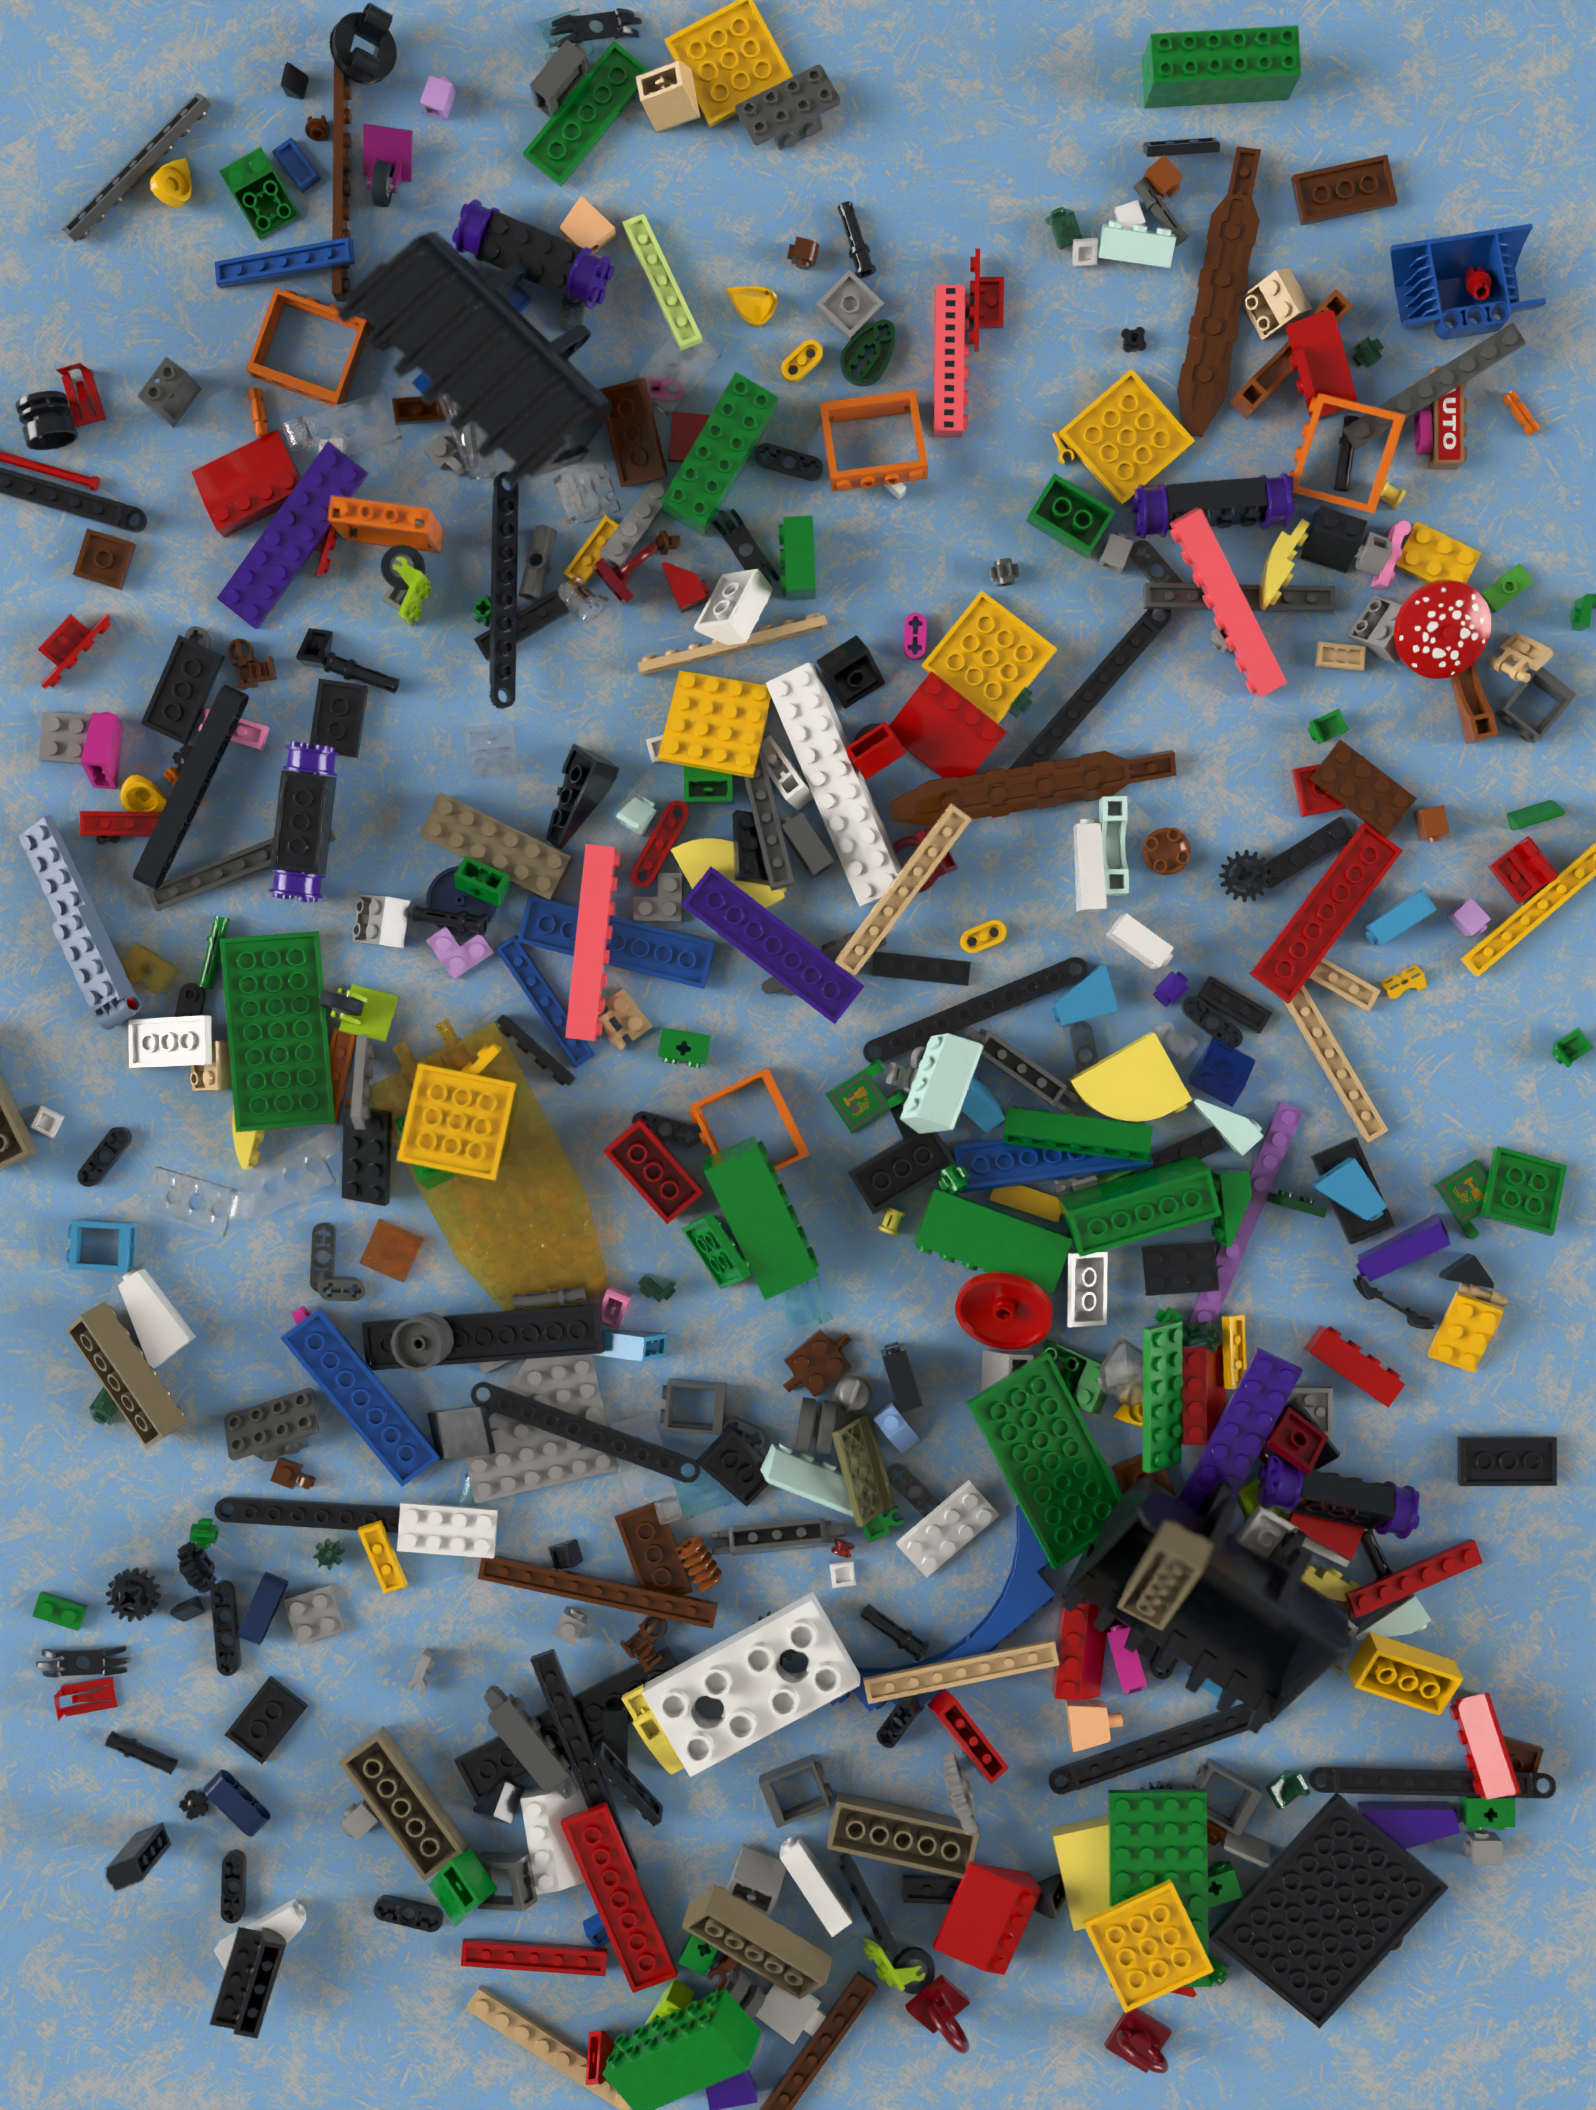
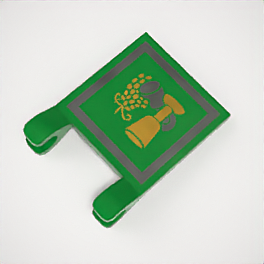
[825,1059,906,1133]
[1434,1160,1488,1239]

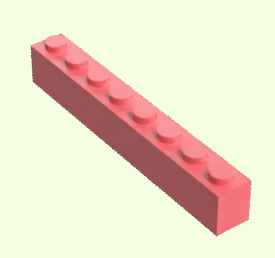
[1170,508,1287,697]
[565,844,620,1041]

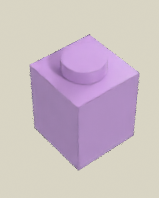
[420,75,456,121]
[1447,898,1491,937]

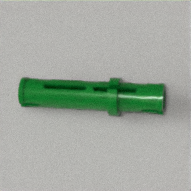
[198,915,230,989]

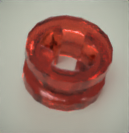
[831,1538,855,1558]

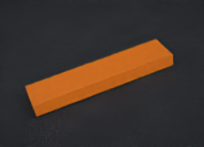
[329,1027,357,1126]

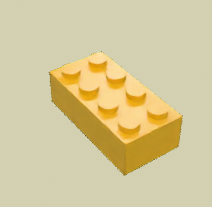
[1347,1632,1463,1716]

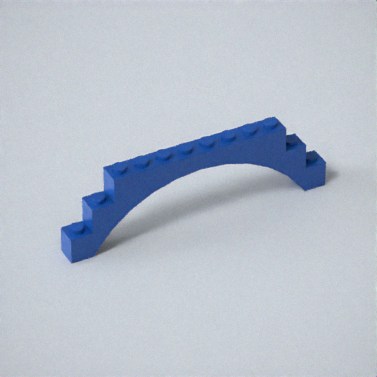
[830,1504,1055,1714]

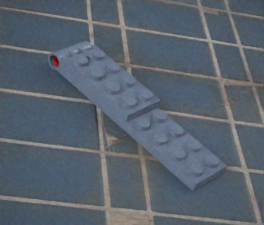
[19,815,142,1030]

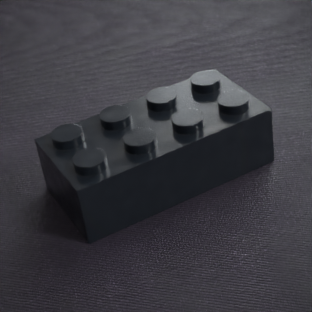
[848,1132,956,1215]

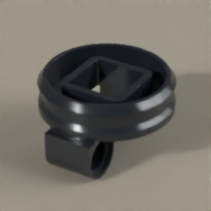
[330,2,397,85]

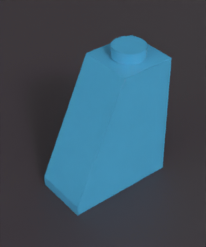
[1363,890,1437,946]
[1051,964,1119,1026]
[961,1073,1005,1134]
[1309,1157,1388,1221]
[591,1328,667,1362]

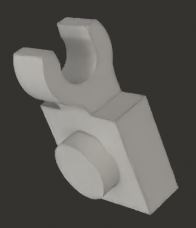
[423,434,466,477]
[1054,1175,1098,1194]
[407,1648,436,1696]

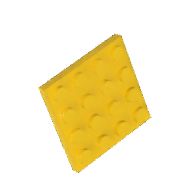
[664,0,794,128]
[1058,368,1195,507]
[921,590,1058,724]
[658,670,772,778]
[397,1063,517,1181]
[1082,1879,1214,2013]

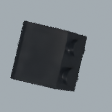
[1300,506,1368,573]
[816,635,885,709]

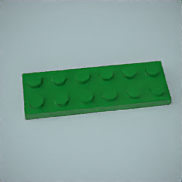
[523,41,651,187]
[1143,1319,1183,1473]

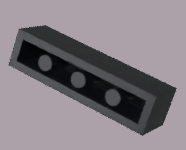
[106,1822,171,1891]

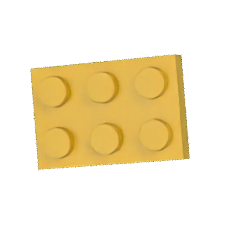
[1394,521,1481,584]
[1427,1291,1504,1373]

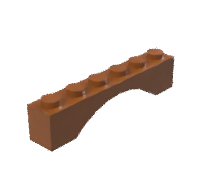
[1230,289,1354,420]
[1450,663,1499,744]

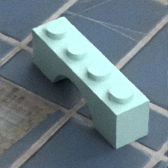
[1099,796,1129,896]

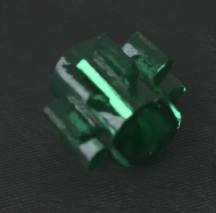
[1352,337,1384,368]
[313,1538,345,1570]

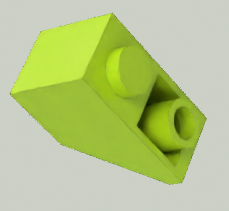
[645,1979,695,2025]

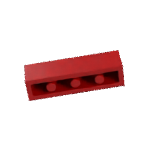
[1304,1326,1405,1408]
[927,1689,1009,1784]

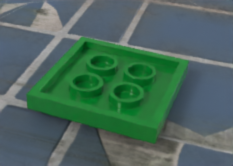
[1480,1146,1567,1236]
[682,1212,752,1289]

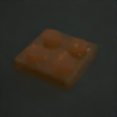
[360,1219,424,1283]

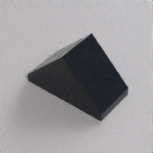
[296,628,333,668]
[1439,1253,1494,1288]
[473,1778,523,1824]
[1034,1874,1065,1919]

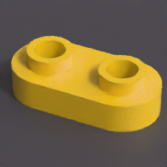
[781,340,823,383]
[960,920,1007,954]

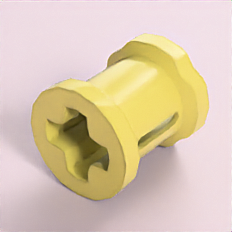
[1379,479,1406,510]
[878,1206,906,1236]

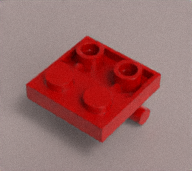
[1488,836,1559,904]

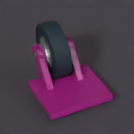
[363,124,413,208]

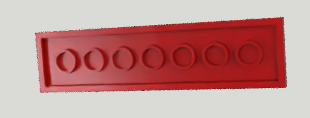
[1249,821,1403,1003]
[560,1802,678,1993]

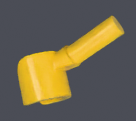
[1052,431,1074,464]

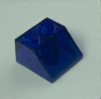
[1189,1037,1256,1107]

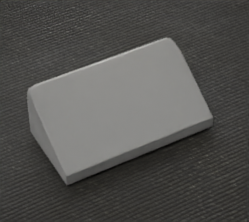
[1220,1830,1270,1868]

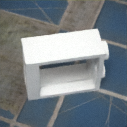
[1105,913,1174,969]

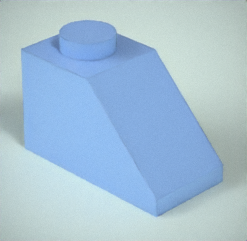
[873,1401,921,1454]

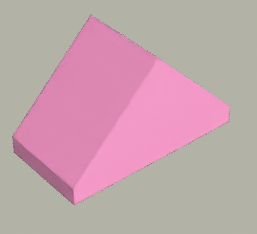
[601,1285,632,1329]

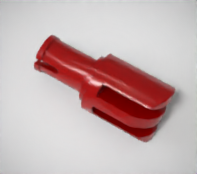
[1464,266,1492,300]

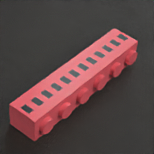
[933,285,970,437]

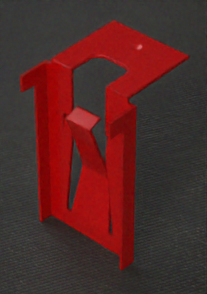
[56,363,107,428]
[54,1676,118,1721]

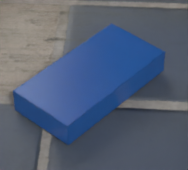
[272,137,321,193]

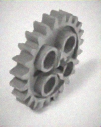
[942,1752,978,1835]

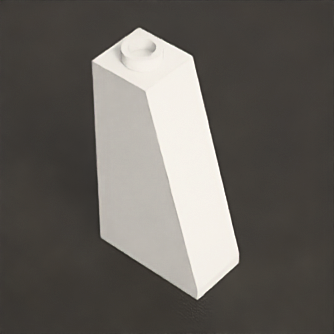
[1073,819,1107,912]
[118,1269,196,1368]
[780,1835,852,1937]
[214,1899,307,1970]

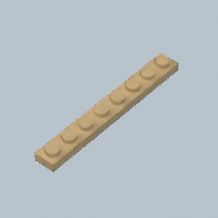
[637,613,827,676]
[834,804,972,976]
[1283,985,1388,1143]
[863,1639,1059,1704]
[466,1985,631,2110]

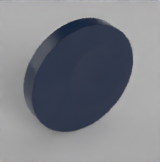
[426,866,497,936]

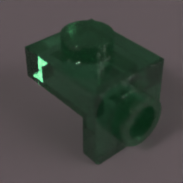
[1045,207,1083,250]
[1008,687,1033,718]
[638,1274,677,1302]
[1182,1320,1221,1353]
[90,1387,119,1425]
[1266,1770,1310,1809]

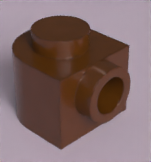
[787,236,819,270]

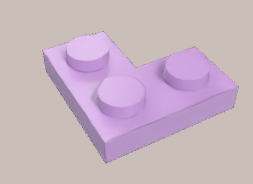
[426,926,494,979]

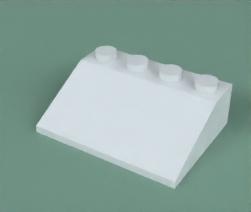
[520,1781,588,1894]

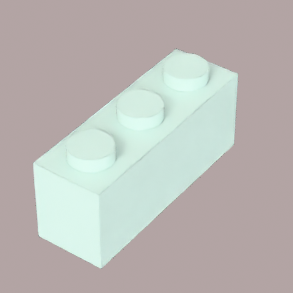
[1098,220,1176,268]

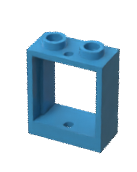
[66,1219,137,1272]

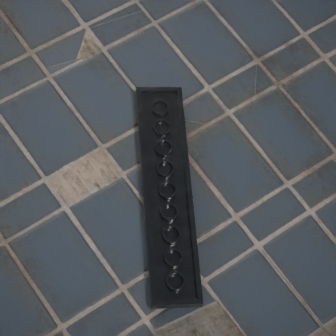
[362,1303,605,1370]
[454,1646,678,1804]

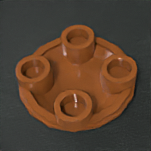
[1142,827,1191,875]

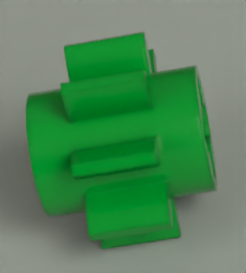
[471,595,491,627]
[938,1164,970,1195]
[1154,1306,1185,1330]
[190,1518,219,1549]

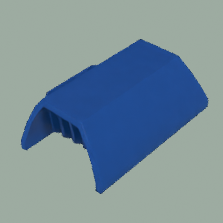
[1390,223,1546,340]

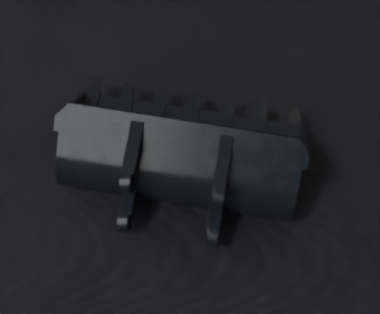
[337,231,613,486]
[1062,1477,1352,1734]

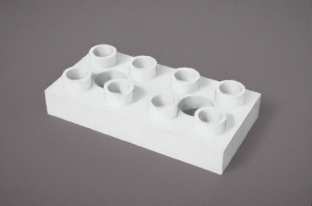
[642,1592,861,1777]

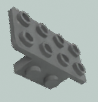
[735,65,840,151]
[224,1388,320,1462]

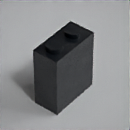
[880,1342,923,1413]

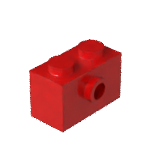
[845,721,906,780]

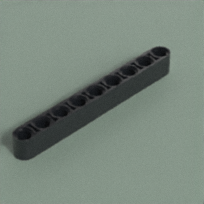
[133,685,249,890]

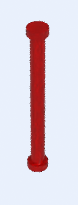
[0,451,100,491]

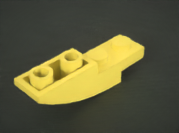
[1259,519,1310,611]
[232,1106,266,1170]
[1302,1564,1361,1601]
[622,1684,684,1775]

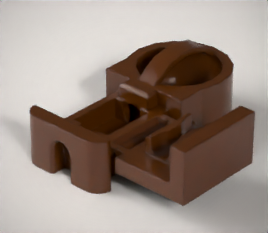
[228,638,277,690]
[620,1615,668,1673]

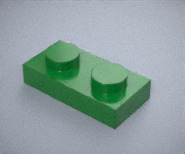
[32,1591,88,1631]

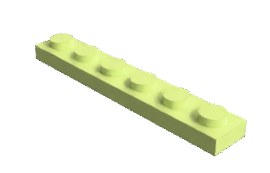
[622,214,702,351]

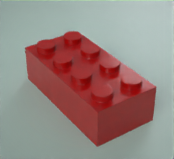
[603,1117,704,1224]

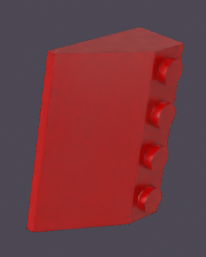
[192,429,302,537]
[889,671,1007,778]
[932,1861,1042,1975]

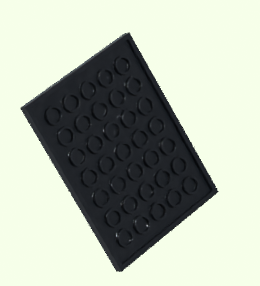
[1208,1792,1449,2029]

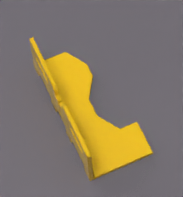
[1379,964,1427,999]

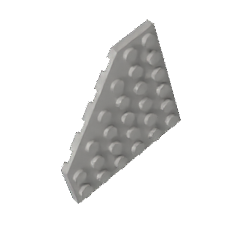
[465,1354,617,1504]

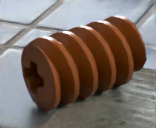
[676,1535,722,1592]

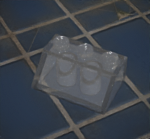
[1098,1338,1143,1407]

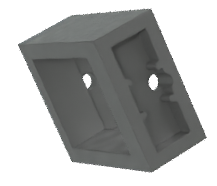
[530,40,589,118]
[137,357,202,427]
[1495,667,1577,743]
[781,812,834,879]
[660,1379,726,1435]
[759,1754,834,1828]
[1187,1758,1263,1836]
[477,1852,538,1912]

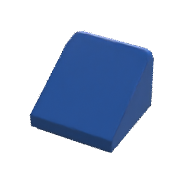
[583,1913,610,1948]

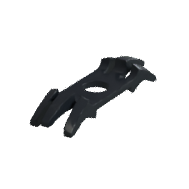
[550,8,642,48]
[712,509,780,588]
[1352,1275,1436,1329]
[36,1646,130,1678]

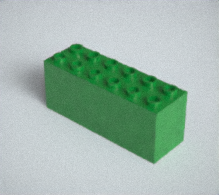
[1142,25,1301,108]
[661,372,778,536]
[702,1135,820,1300]
[1057,1155,1222,1257]
[913,1186,1073,1295]
[603,1989,762,2110]

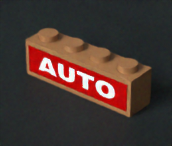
[1428,366,1467,470]

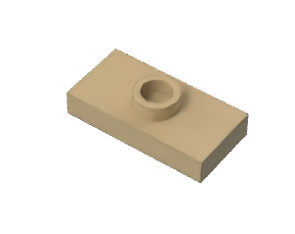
[1314,642,1367,672]

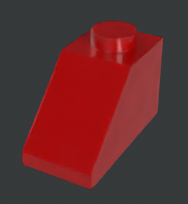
[661,562,710,613]

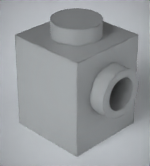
[1354,532,1392,576]
[1097,533,1134,574]
[553,1606,588,1645]
[341,1798,379,1841]
[1463,1829,1502,1865]

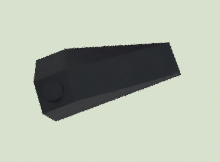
[546,743,620,849]

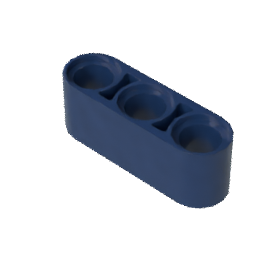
[237,1572,289,1645]
[203,1769,271,1837]

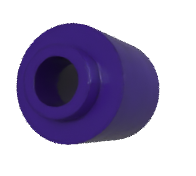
[1153,971,1189,1007]

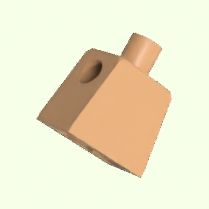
[560,196,617,254]
[1065,1700,1123,1752]

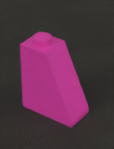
[80,712,123,790]
[1107,1624,1147,1696]

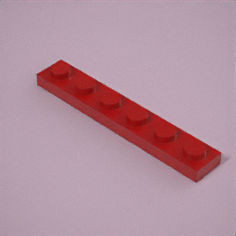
[1344,1539,1483,1618]
[461,1938,608,1976]

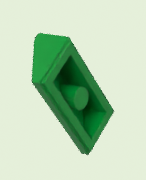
[1507,800,1565,831]

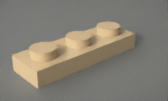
[1308,958,1381,1012]

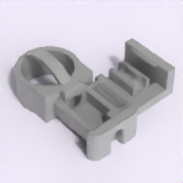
[885,1046,927,1093]

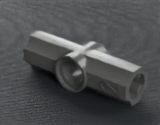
[519,524,557,601]

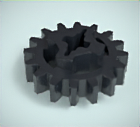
[1219,850,1272,902]
[177,1541,217,1594]
[106,1567,161,1622]

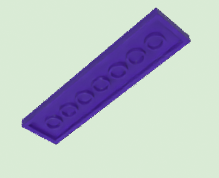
[217,442,369,629]
[681,866,864,1024]
[1179,1347,1303,1510]

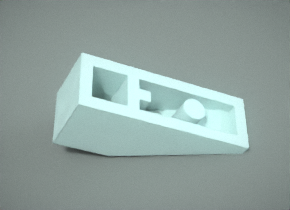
[616,797,657,837]
[1190,1098,1264,1156]
[1355,1594,1432,1641]

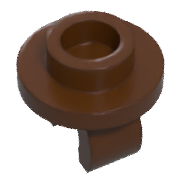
[305,115,330,141]
[655,530,681,555]

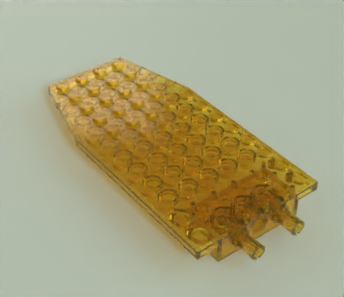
[371,1019,610,1311]

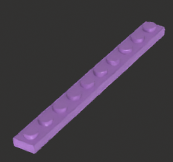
[1187,1102,1303,1333]

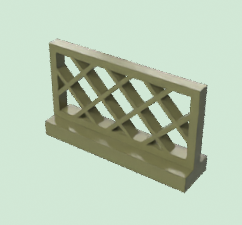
[832,1413,895,1527]

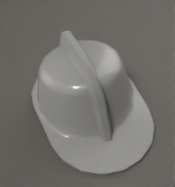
[830,1370,875,1426]

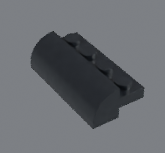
[210,1927,286,2039]

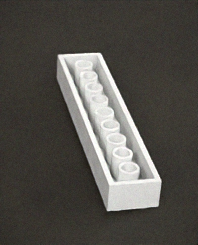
[766,662,902,907]

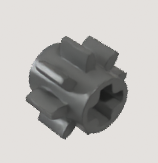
[989,558,1020,587]

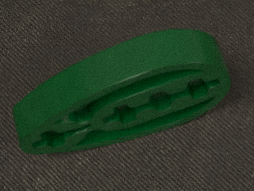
[840,319,895,386]

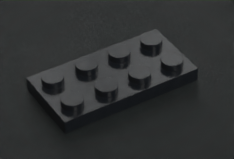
[141,635,225,745]
[342,1104,392,1206]
[1310,1137,1395,1245]
[1457,1436,1557,1486]
[839,1853,901,1957]

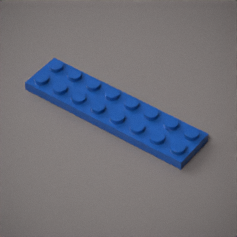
[517,895,716,989]
[953,1121,1153,1193]
[280,1307,440,1487]

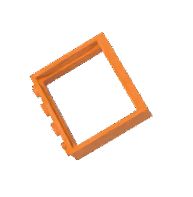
[246,288,371,410]
[819,390,928,492]
[1289,393,1406,514]
[328,496,444,554]
[688,1068,810,1171]

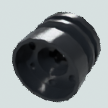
[15,391,78,450]

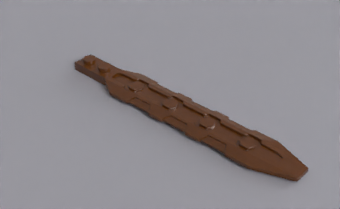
[1177,146,1261,437]
[889,750,1177,827]

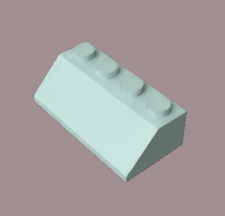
[900,1033,983,1134]
[760,1443,858,1517]

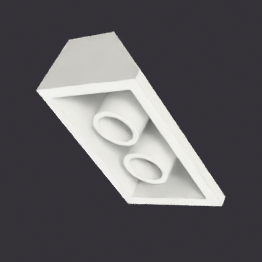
[694,569,773,645]
[1067,1250,1108,1327]

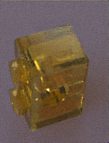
[122,943,182,995]

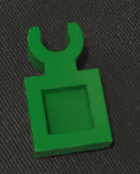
[862,1506,904,1543]

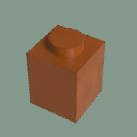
[1143,155,1183,201]
[1414,805,1450,843]

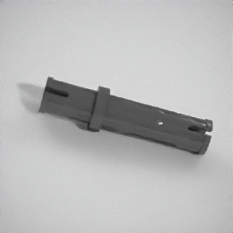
[1133,177,1189,246]
[512,1286,587,1310]

